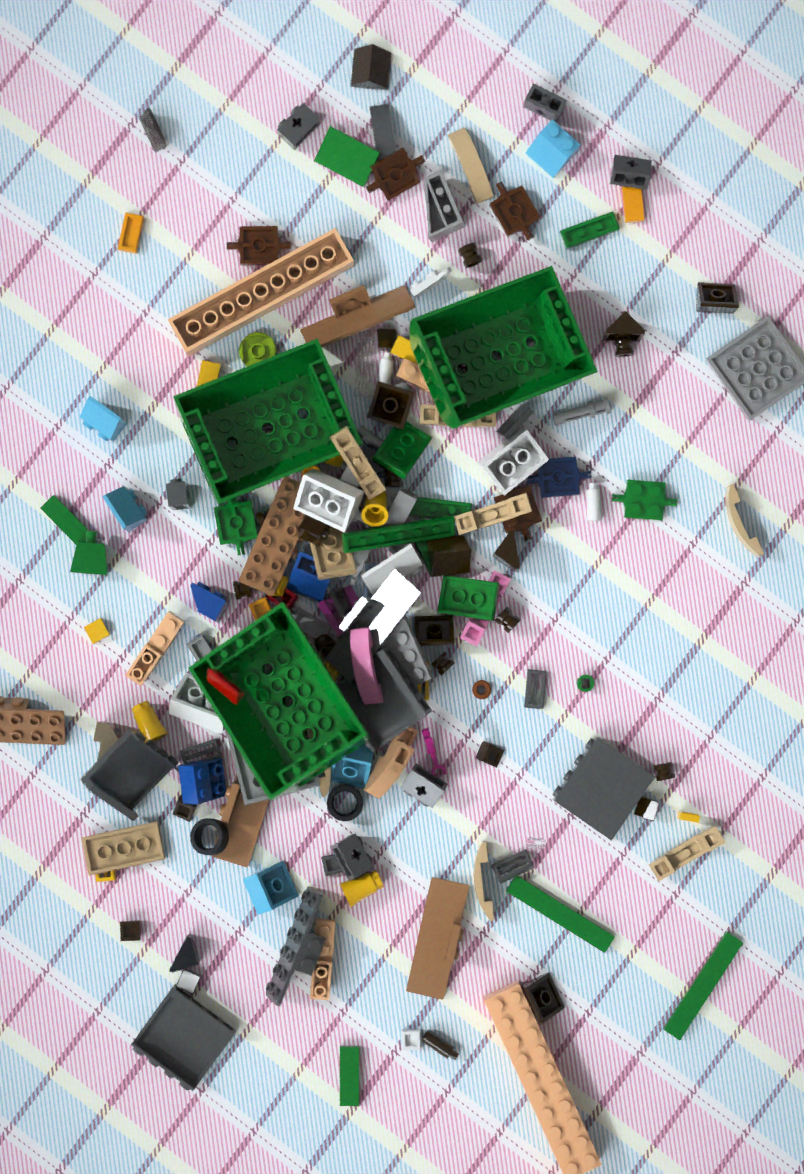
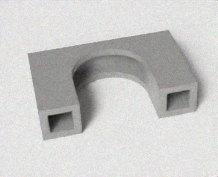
[340,465,418,529]

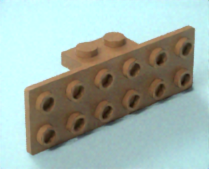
[300,285,416,347]
[238,477,306,596]
[0,696,66,745]
[212,776,269,867]
[406,877,469,1000]

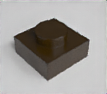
[120,920,141,941]

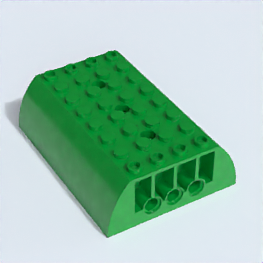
[409,266,598,429]
[173,338,363,505]
[188,602,369,801]

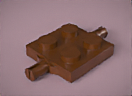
[366,147,425,201]
[489,181,541,241]
[226,226,291,266]
[494,485,542,541]

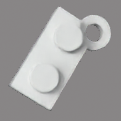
[410,267,452,300]

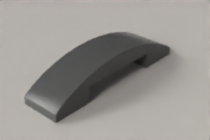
[369,104,395,162]

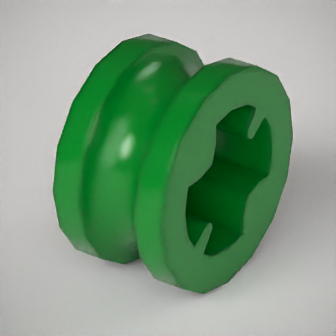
[576,675,594,692]

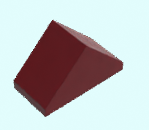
[265,588,300,612]

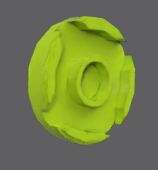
[239,332,277,367]

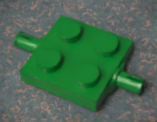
[612,479,677,521]
[213,498,258,556]

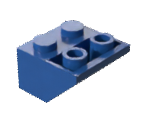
[287,552,332,602]
[190,581,229,623]
[178,758,226,804]

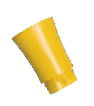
[361,491,388,527]
[131,701,168,742]
[339,870,384,908]

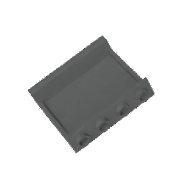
[337,647,432,752]
[80,728,179,821]
[552,737,655,841]
[130,984,237,1091]

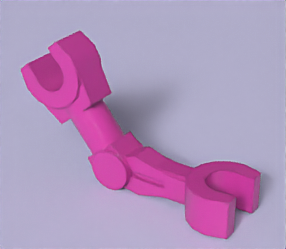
[421,728,446,776]

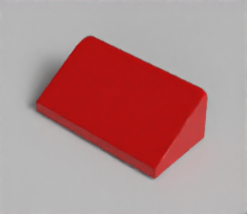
[207,669,244,704]

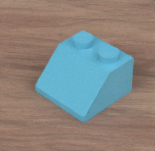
[525,120,580,178]
[80,396,127,442]
[102,486,148,532]
[330,744,374,788]
[243,861,299,915]

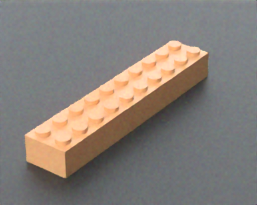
[167,228,354,357]
[483,981,602,1174]

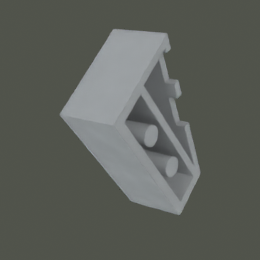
[424,170,466,242]

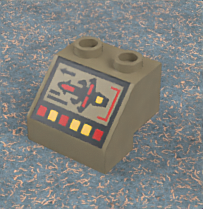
[93,721,122,761]

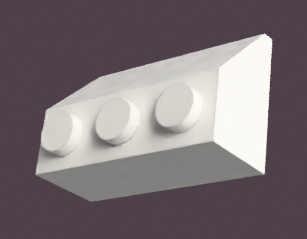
[477,427,549,496]
[293,468,364,532]
[361,544,422,596]
[169,673,225,734]

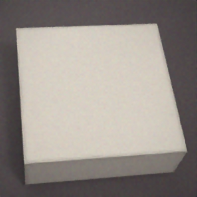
[401,1029,421,1050]

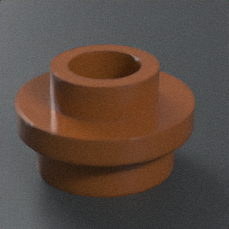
[472,680,491,699]

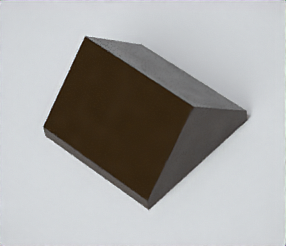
[350,44,392,90]
[696,282,739,314]
[602,311,645,342]
[367,381,415,429]
[492,531,520,572]
[426,535,472,577]
[415,615,455,646]
[522,972,565,1024]

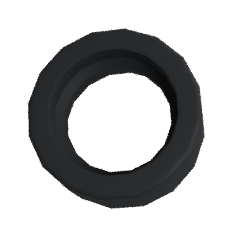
[326,784,363,822]
[190,818,229,855]

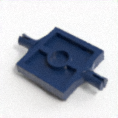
[526,456,592,498]

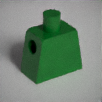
[70,530,108,575]

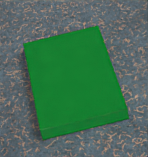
[314,126,381,187]
[372,421,432,480]
[437,575,500,621]

